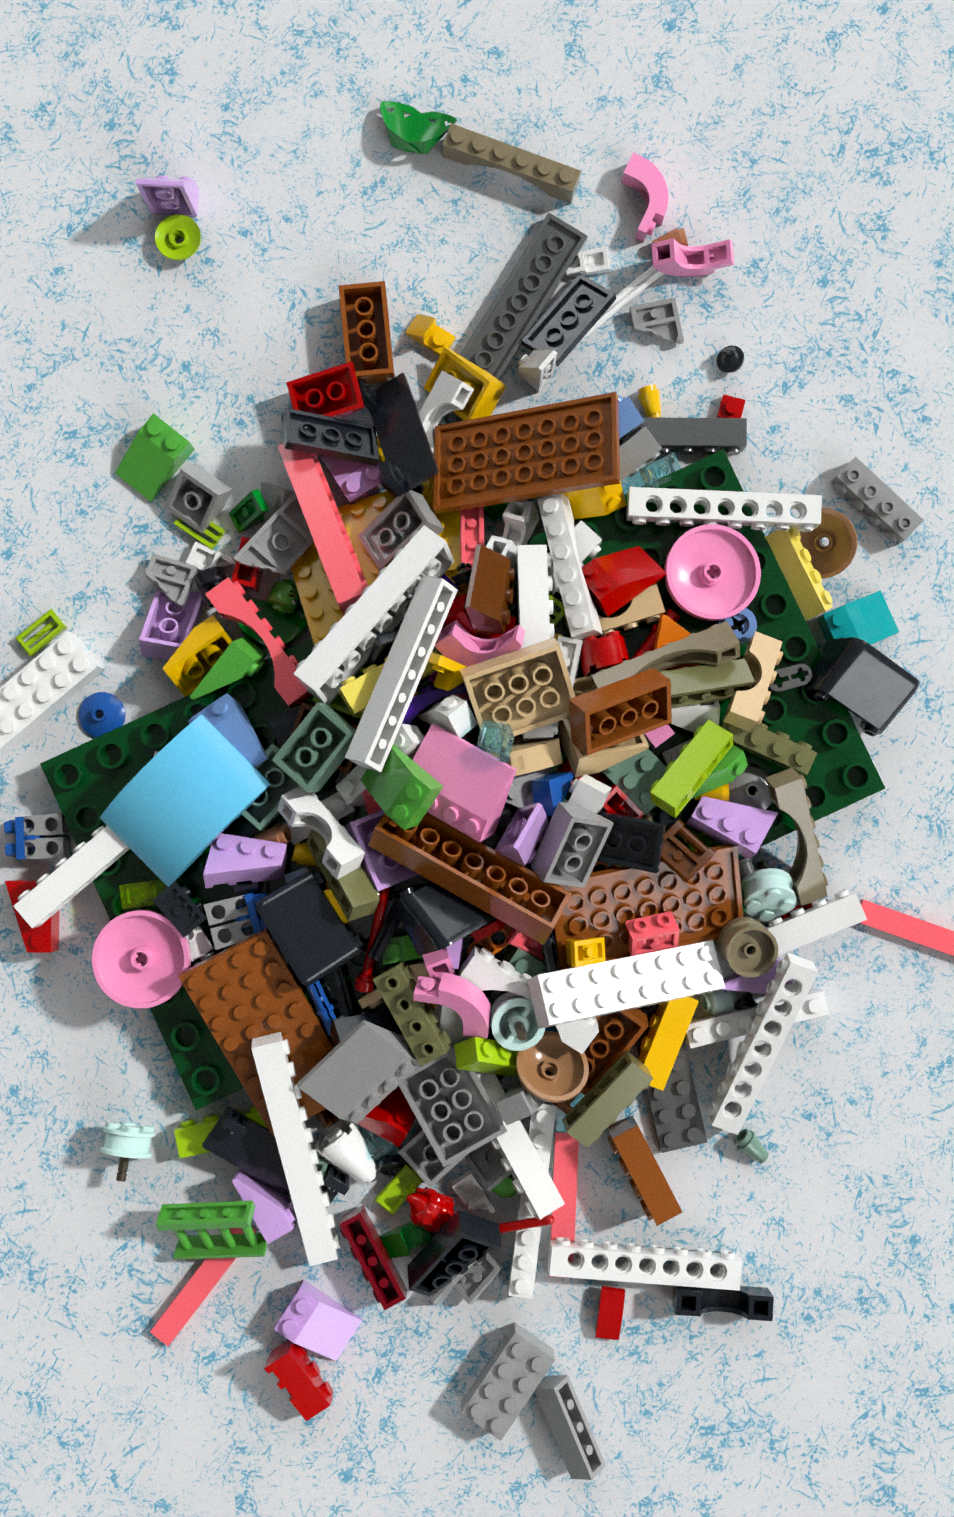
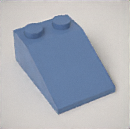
[188,693,268,767]

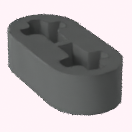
[768,664,812,693]

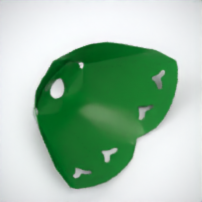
[380,101,457,154]
[237,598,307,650]

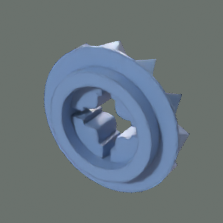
[719,608,757,644]

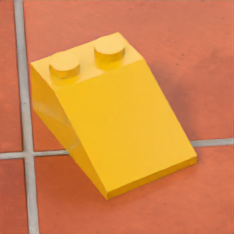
[423,347,506,421]
[562,481,627,519]
[163,615,232,697]

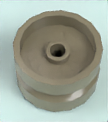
[717,917,778,977]

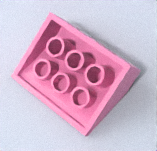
[412,724,517,842]

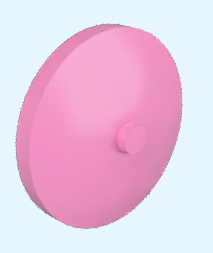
[664,524,761,621]
[92,910,191,1009]

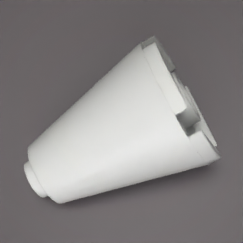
[314,1119,378,1183]

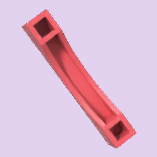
[205,577,313,708]

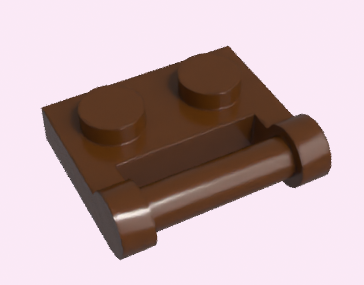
[661,819,716,883]

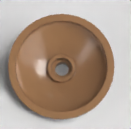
[796,508,858,578]
[516,1031,589,1103]

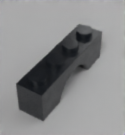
[672,1286,774,1321]

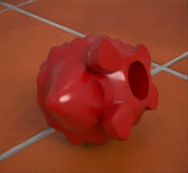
[406,1187,454,1233]

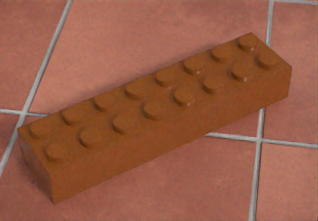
[368,812,572,945]

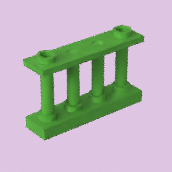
[155,1201,268,1260]

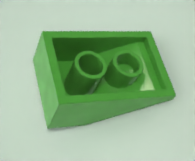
[115,413,195,502]
[190,636,268,700]
[360,744,444,830]

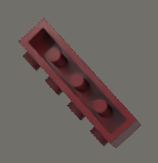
[339,1205,408,1310]

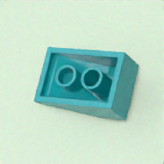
[816,590,899,645]

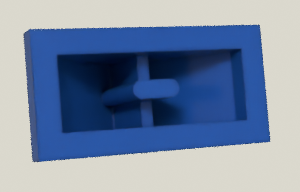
[530,772,574,818]

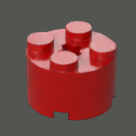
[579,631,629,677]

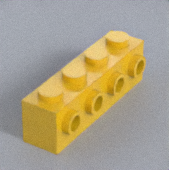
[636,997,699,1091]

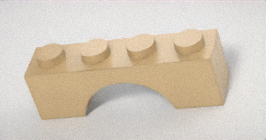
[563,584,665,644]
[723,631,783,732]

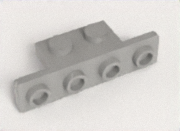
[429,1233,504,1305]

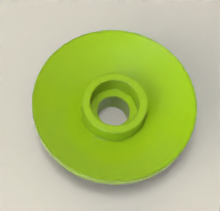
[155,214,201,260]

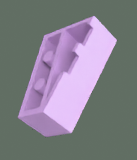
[686,796,778,860]
[203,833,288,888]

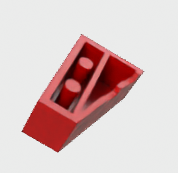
[5,880,60,953]
[264,1340,333,1421]

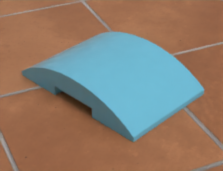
[100,715,271,887]

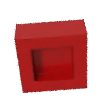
[717,394,746,418]

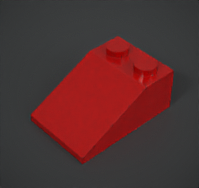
[286,361,365,419]
[582,546,666,617]
[358,1085,416,1147]

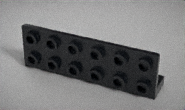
[358,373,439,497]
[202,1106,350,1208]

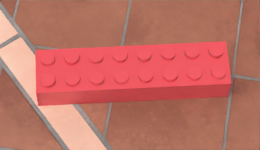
[277,443,368,616]

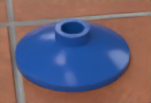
[79,692,126,738]

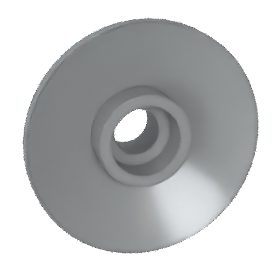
[729,767,772,810]

